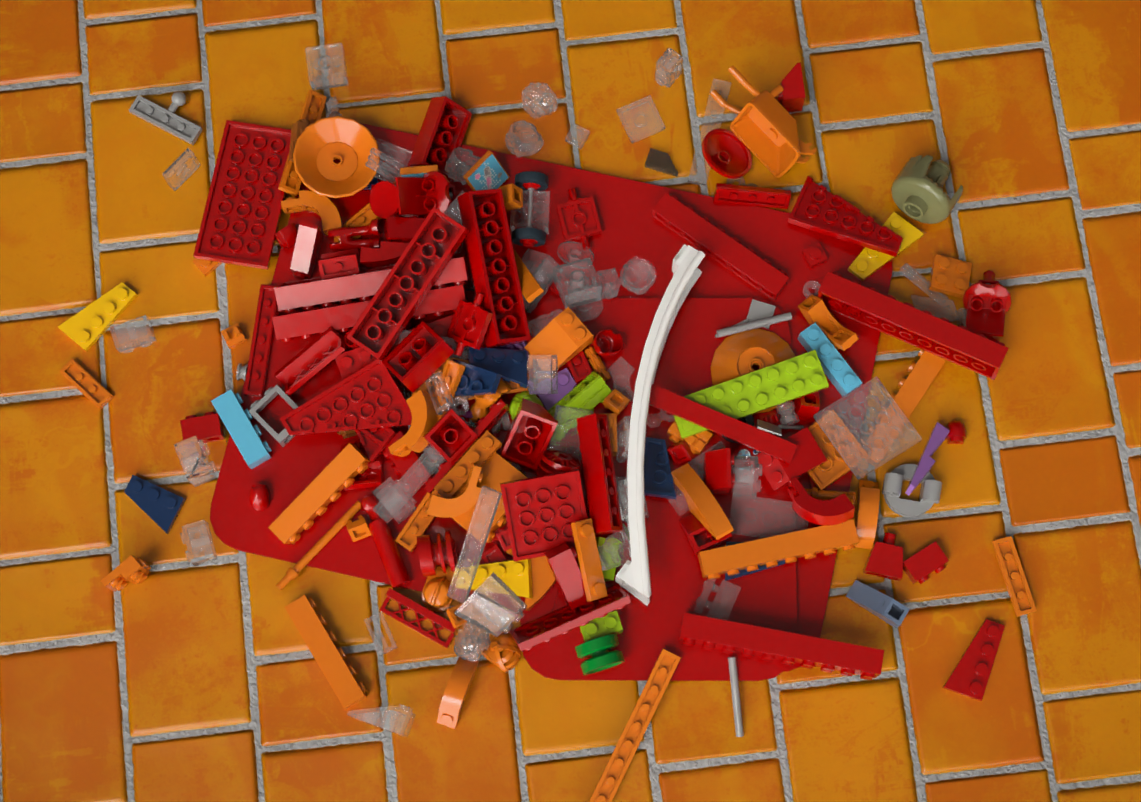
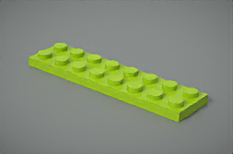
[673,350,829,439]

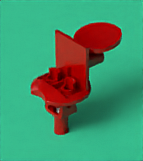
[369,171,466,219]
[963,270,1012,341]

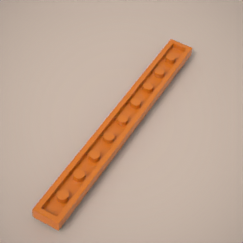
[589,649,681,802]

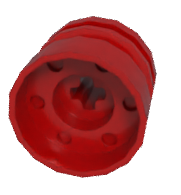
[535,450,582,477]
[417,531,458,577]

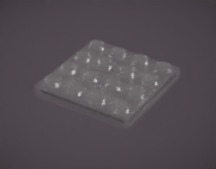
[813,376,922,480]

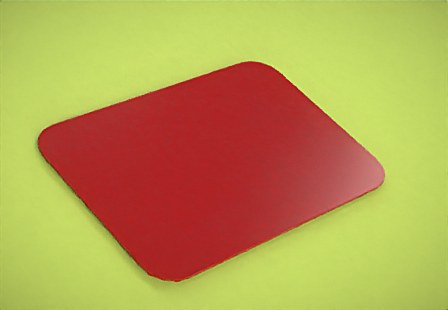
[520,298,798,681]

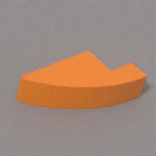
[671,463,734,540]
[524,556,556,611]

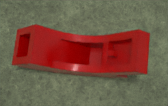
[787,477,855,526]

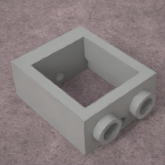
[249,385,298,447]

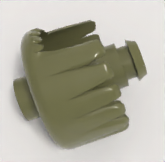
[891,155,963,224]

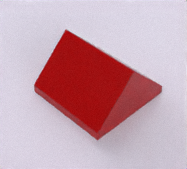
[423,408,477,463]

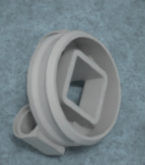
[882,464,942,517]

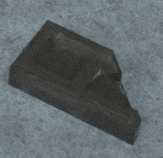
[645,148,678,177]

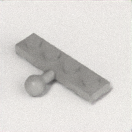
[129,91,202,145]

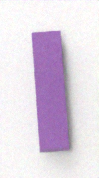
[905,422,950,495]

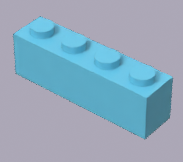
[798,323,862,399]
[211,389,272,469]

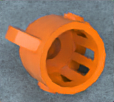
[481,629,521,673]

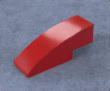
[360,241,409,267]

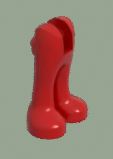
[328,219,382,250]

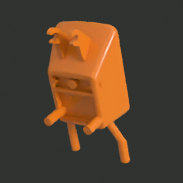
[710,66,817,178]

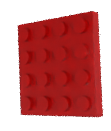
[500,469,587,561]

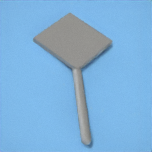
[715,299,776,338]
[757,419,804,436]

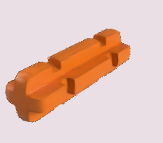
[584,347,610,382]

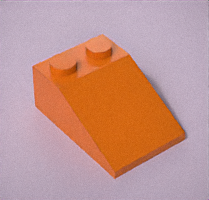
[524,307,593,377]

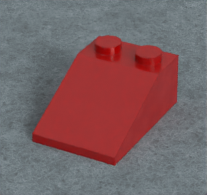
[754,427,828,491]

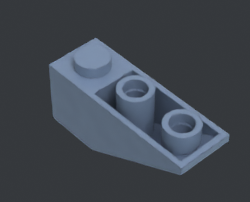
[845,580,910,628]

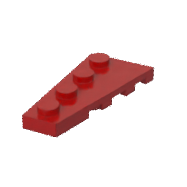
[943,619,1005,701]

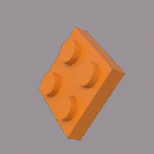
[929,254,972,298]

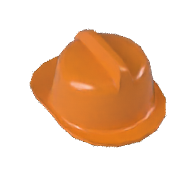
[421,566,457,612]

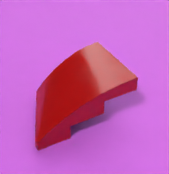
[340,437,383,490]

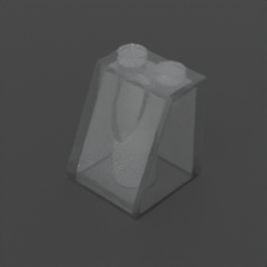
[454,572,527,637]

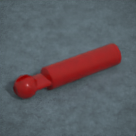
[360,495,411,589]

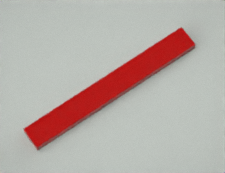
[649,384,798,464]

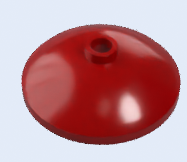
[702,129,752,179]

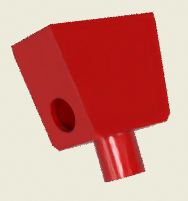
[863,533,903,581]

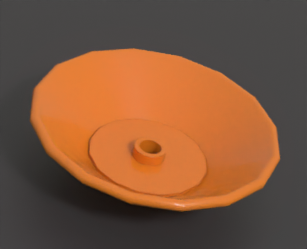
[293,116,380,198]
[711,328,796,413]

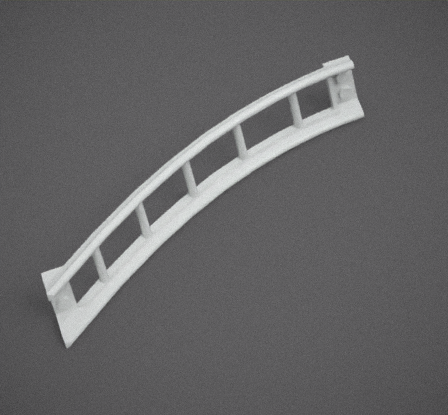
[615,244,705,606]

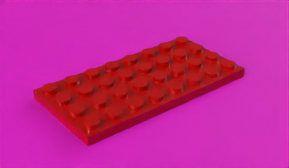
[193,120,291,270]

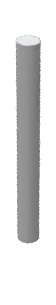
[717,312,792,338]
[728,656,744,737]

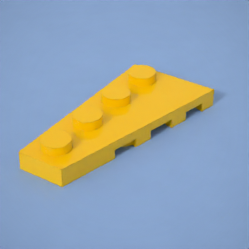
[848,212,924,281]
[58,282,138,351]
[456,559,533,599]

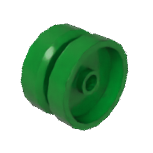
[575,634,625,675]

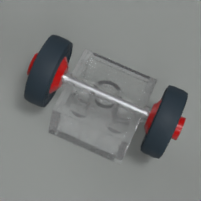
[510,171,550,247]

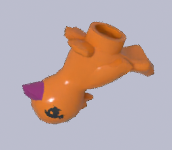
[463,379,511,423]

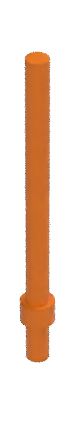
[276,501,361,591]

